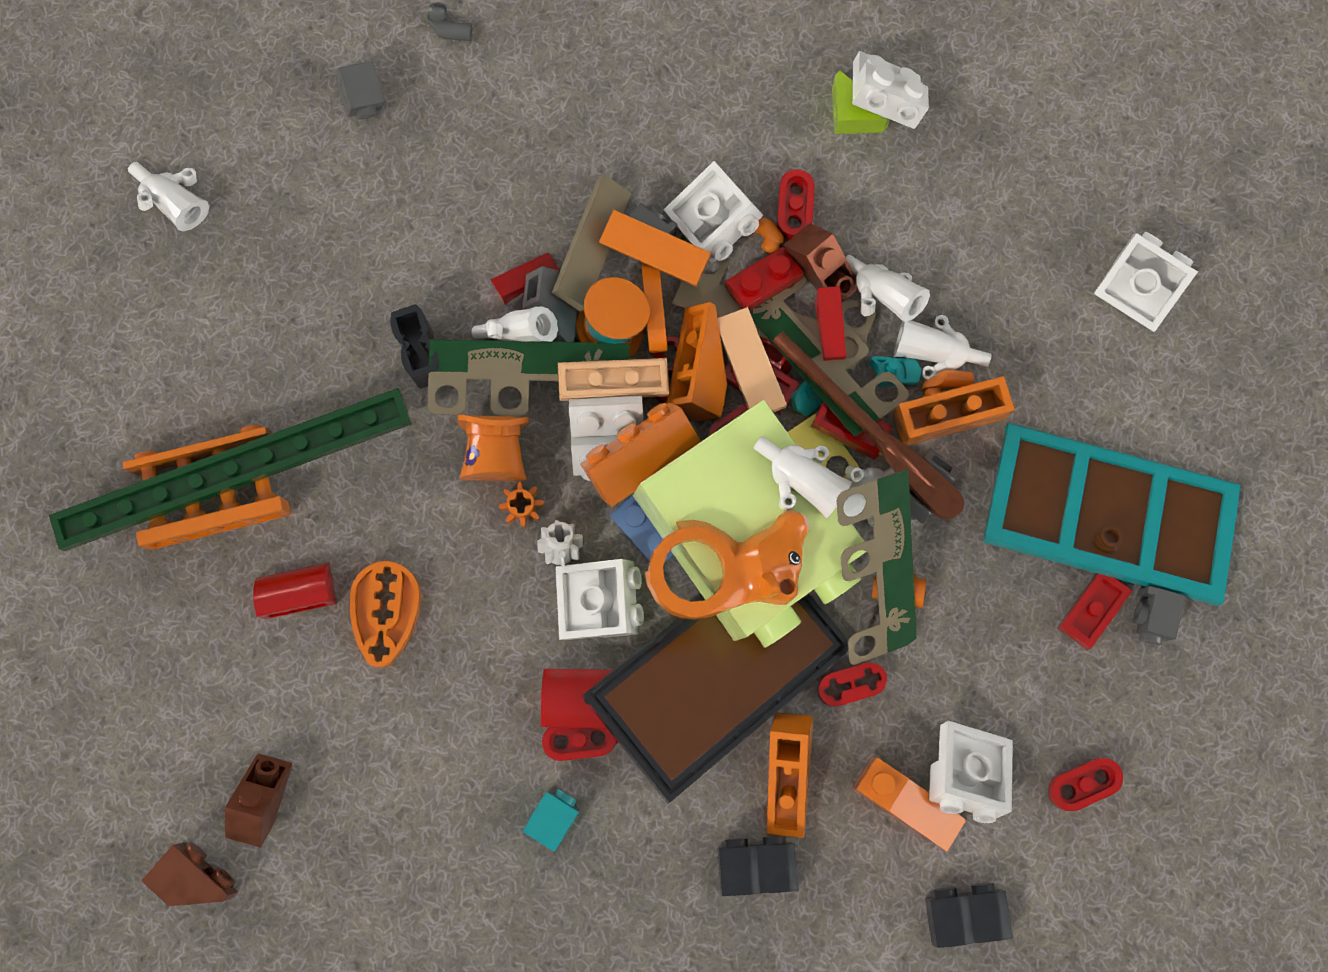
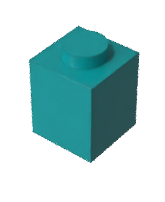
[522,788,580,852]

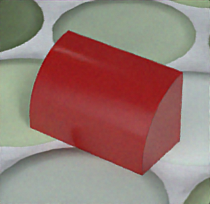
[253,562,337,620]
[541,669,613,728]

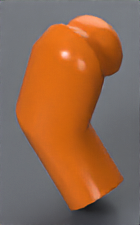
[754,217,784,253]
[921,370,974,397]

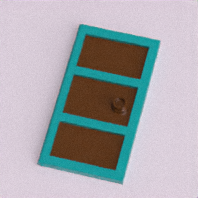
[982,422,1241,607]

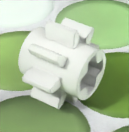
[537,520,583,567]

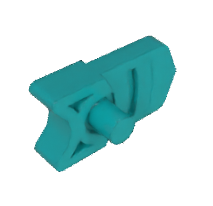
[868,356,922,387]
[791,381,823,416]

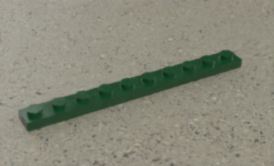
[49,388,412,551]

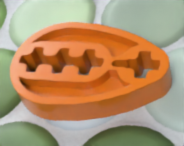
[349,561,422,668]

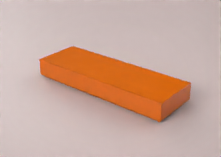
[599,209,711,287]

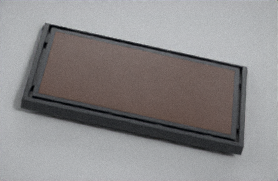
[582,593,848,804]

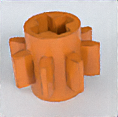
[499,482,545,529]

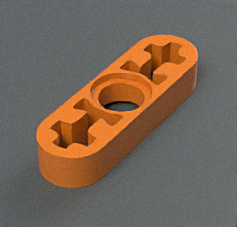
[641,263,667,353]

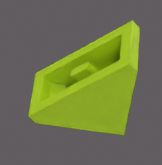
[832,71,890,134]

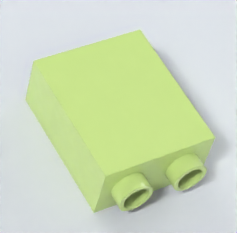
[633,400,866,648]

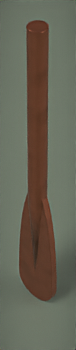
[773,332,964,520]

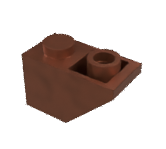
[784,223,858,302]
[225,753,293,848]
[141,842,238,906]

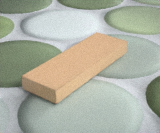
[717,307,787,412]
[558,358,669,401]

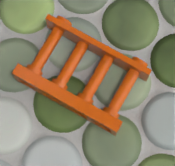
[122,425,291,550]

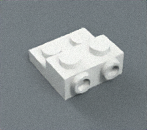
[852,51,929,129]
[664,161,763,264]
[1093,232,1198,332]
[569,396,643,481]
[556,559,644,640]
[929,721,1013,823]

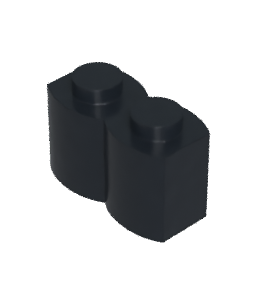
[390,304,438,389]
[717,836,799,896]
[925,883,1013,948]

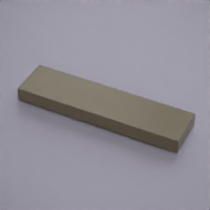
[552,174,631,311]

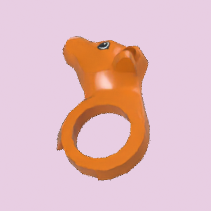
[645,510,809,619]

